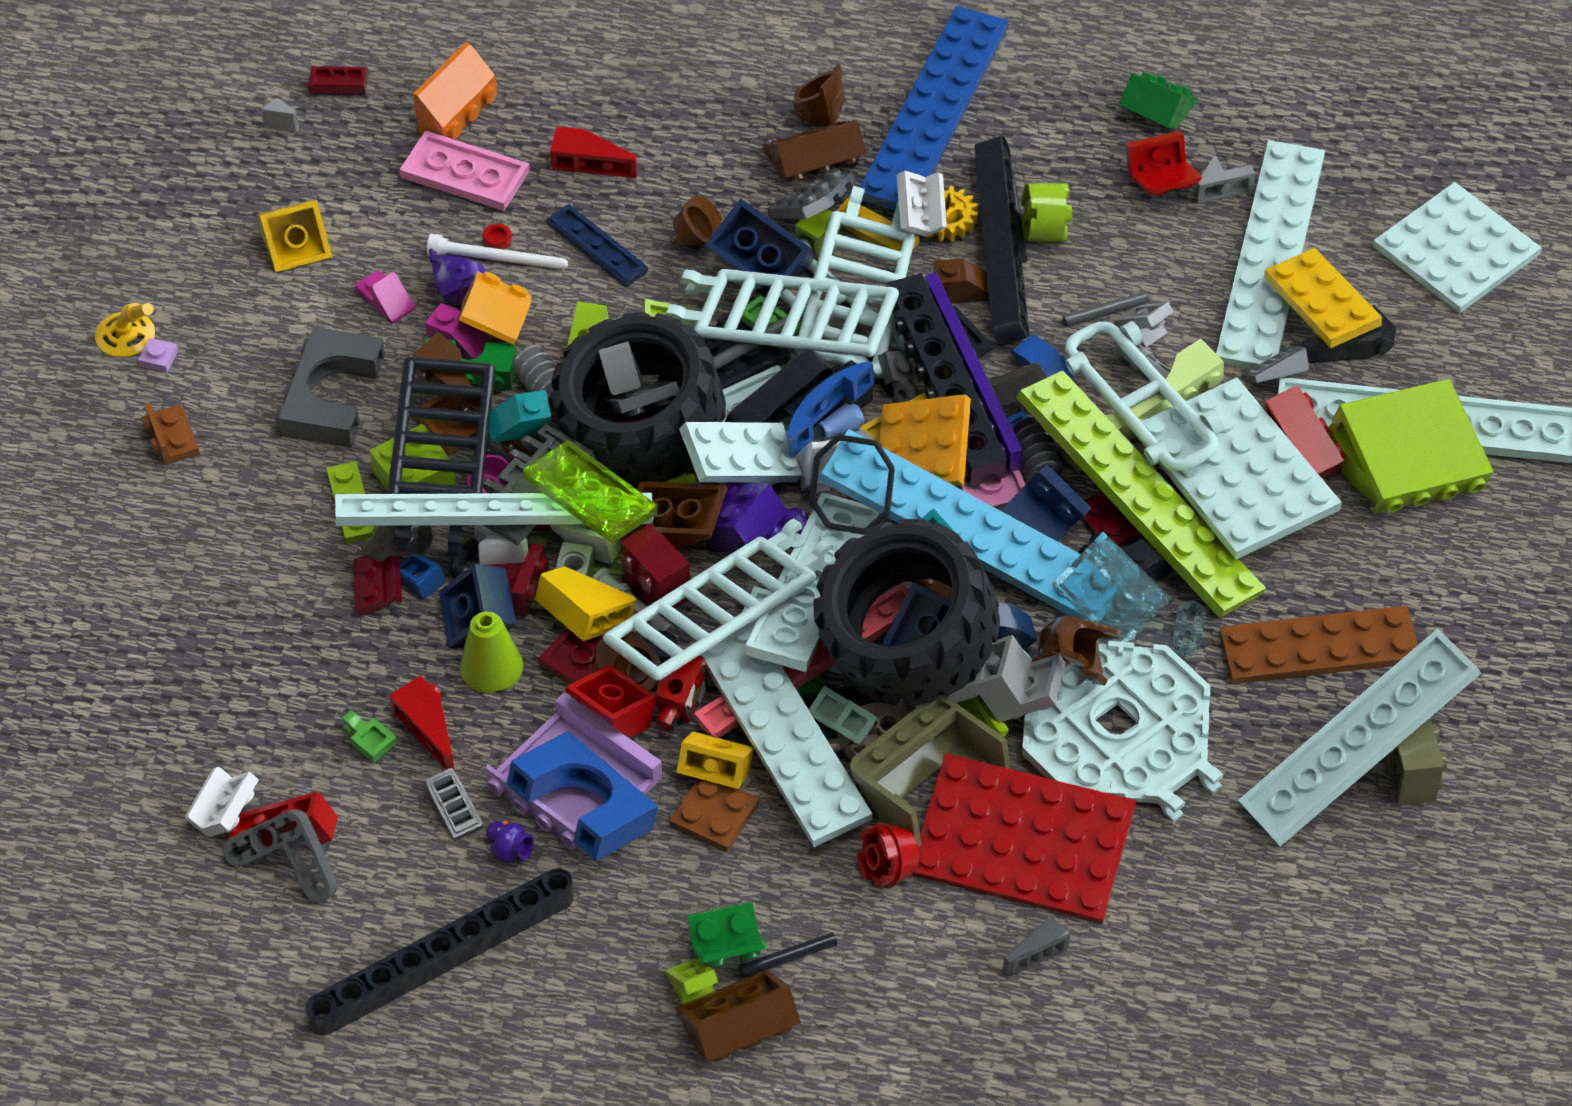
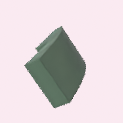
[809,686,878,746]

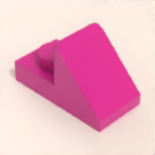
[355,270,415,324]

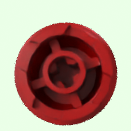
[857,822,919,888]

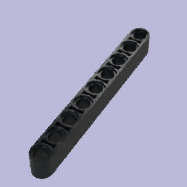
[975,135,1030,346]
[305,868,574,1036]

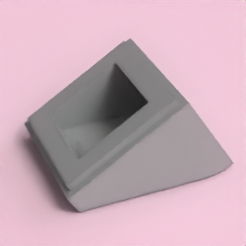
[262,98,299,132]

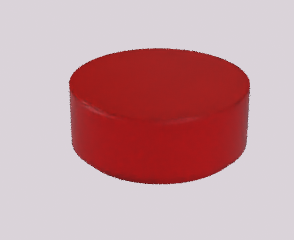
[482,223,512,250]

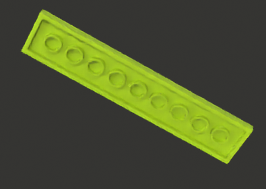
[1017,371,1266,618]

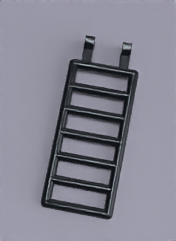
[387,356,496,557]

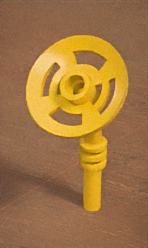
[95,303,155,358]

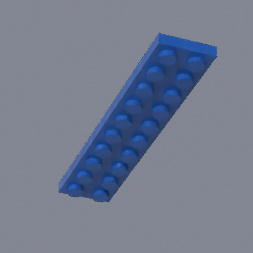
[860,6,1009,210]

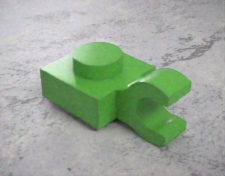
[341,710,397,763]

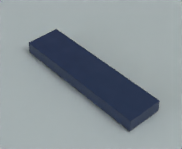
[547,204,648,288]

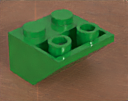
[1118,71,1199,129]

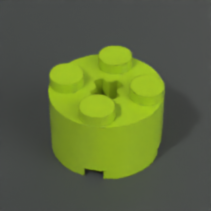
[1021,183,1072,242]

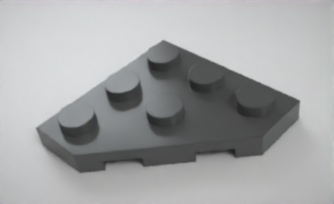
[767,169,856,219]

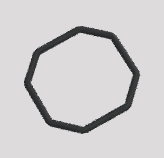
[809,434,895,535]

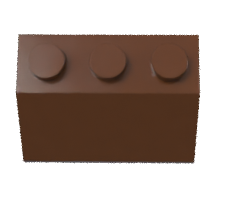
[763,120,867,182]
[676,969,801,1062]

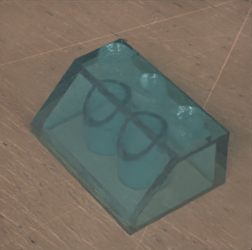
[1051,532,1172,642]

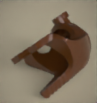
[1031,615,1120,686]

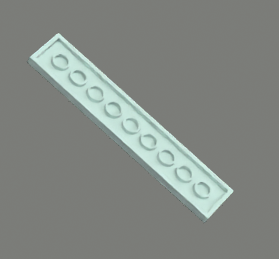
[1216,140,1325,369]
[1278,377,1572,463]

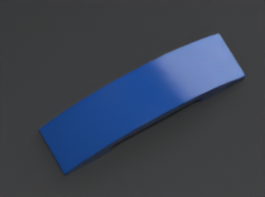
[787,361,874,458]

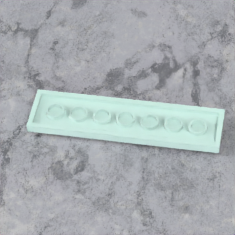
[744,492,880,672]
[699,621,872,847]
[1239,628,1481,847]

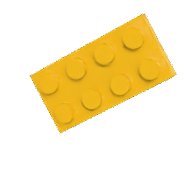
[1264,248,1382,348]

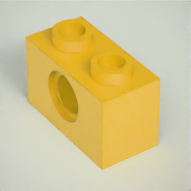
[676,731,754,789]

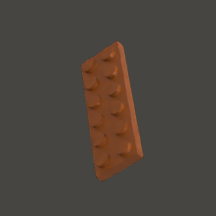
[1219,606,1418,684]

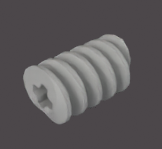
[513,344,556,411]

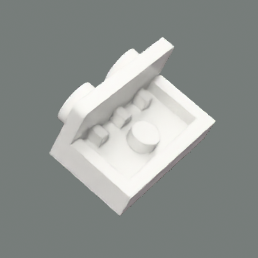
[897,171,947,237]
[185,767,259,837]

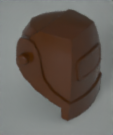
[793,63,845,126]

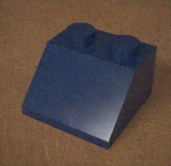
[439,563,516,648]

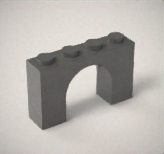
[276,327,385,448]

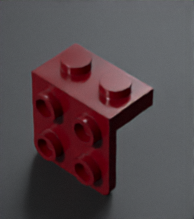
[488,543,549,617]

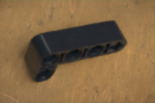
[725,350,833,423]

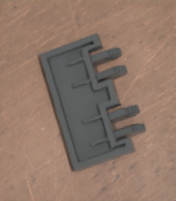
[483,423,595,546]

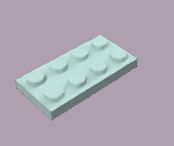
[679,422,803,482]

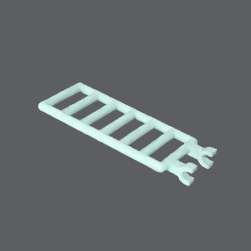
[795,186,915,376]
[666,269,899,357]
[603,518,836,681]

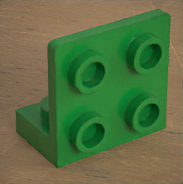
[686,901,768,967]

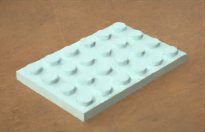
[1133,378,1342,560]

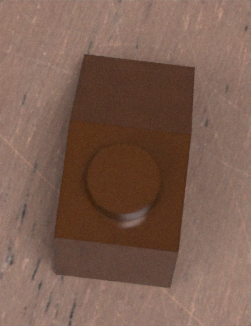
[933,258,989,304]

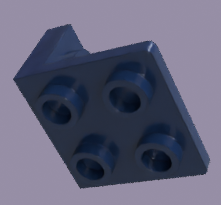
[1001,464,1091,542]

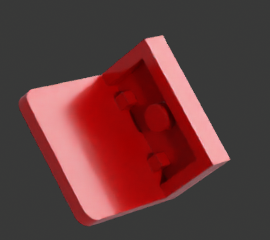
[1125,131,1202,196]

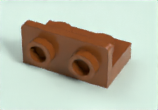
[142,403,200,465]

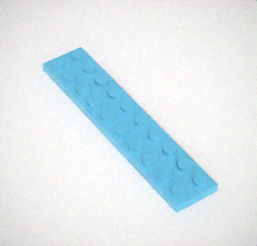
[819,429,1124,623]

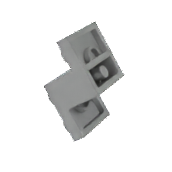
[947,635,1066,723]

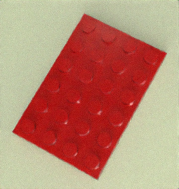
[912,753,1137,924]

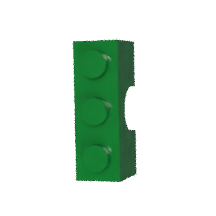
[422,338,517,391]

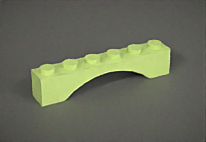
[1055,339,1224,472]

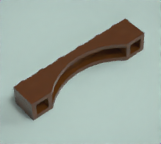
[413,331,544,457]

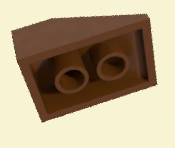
[622,481,728,550]

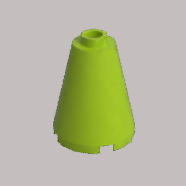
[460,612,523,694]

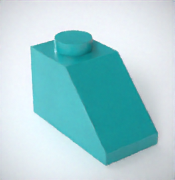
[489,390,552,443]

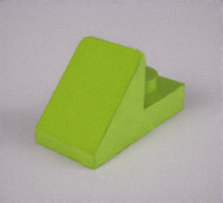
[665,958,718,1004]

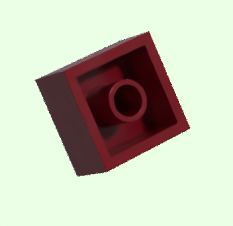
[620,523,690,617]

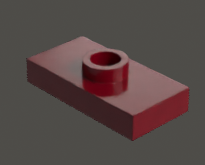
[308,66,369,94]

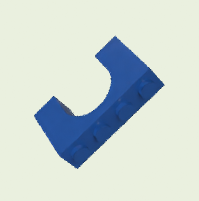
[506,731,658,861]

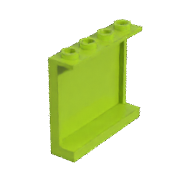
[1332,379,1494,514]

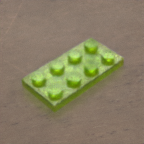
[523,440,657,544]

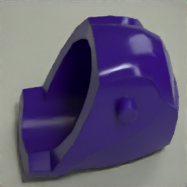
[429,249,486,308]

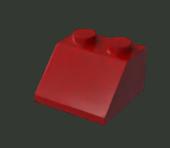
[565,665,657,738]

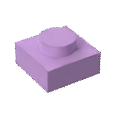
[138,338,178,373]

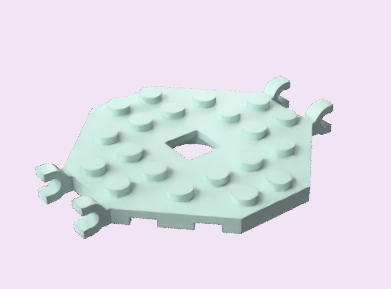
[1022,641,1223,822]

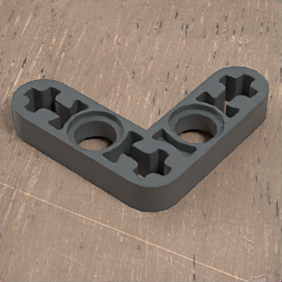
[223,809,338,902]

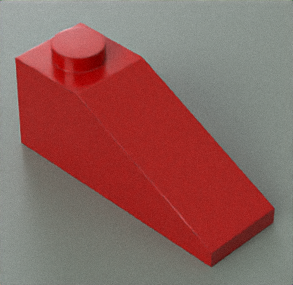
[550,126,638,178]
[389,675,455,771]
[228,791,338,848]

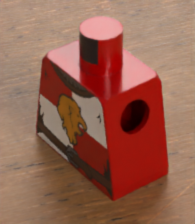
[656,656,710,731]

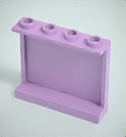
[485,693,662,854]

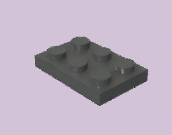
[603,381,679,417]

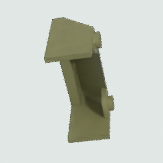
[850,696,1011,848]

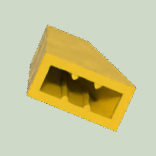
[535,566,637,641]

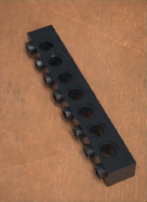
[888,273,1007,487]

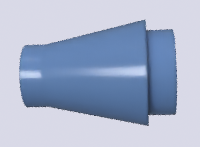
[817,403,864,440]

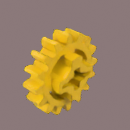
[928,186,978,242]

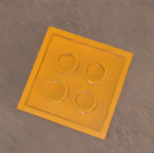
[879,394,971,486]

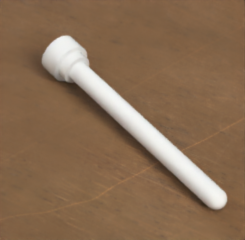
[427,234,568,270]

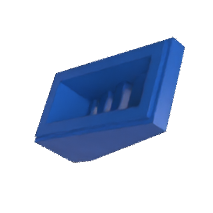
[395,545,446,600]

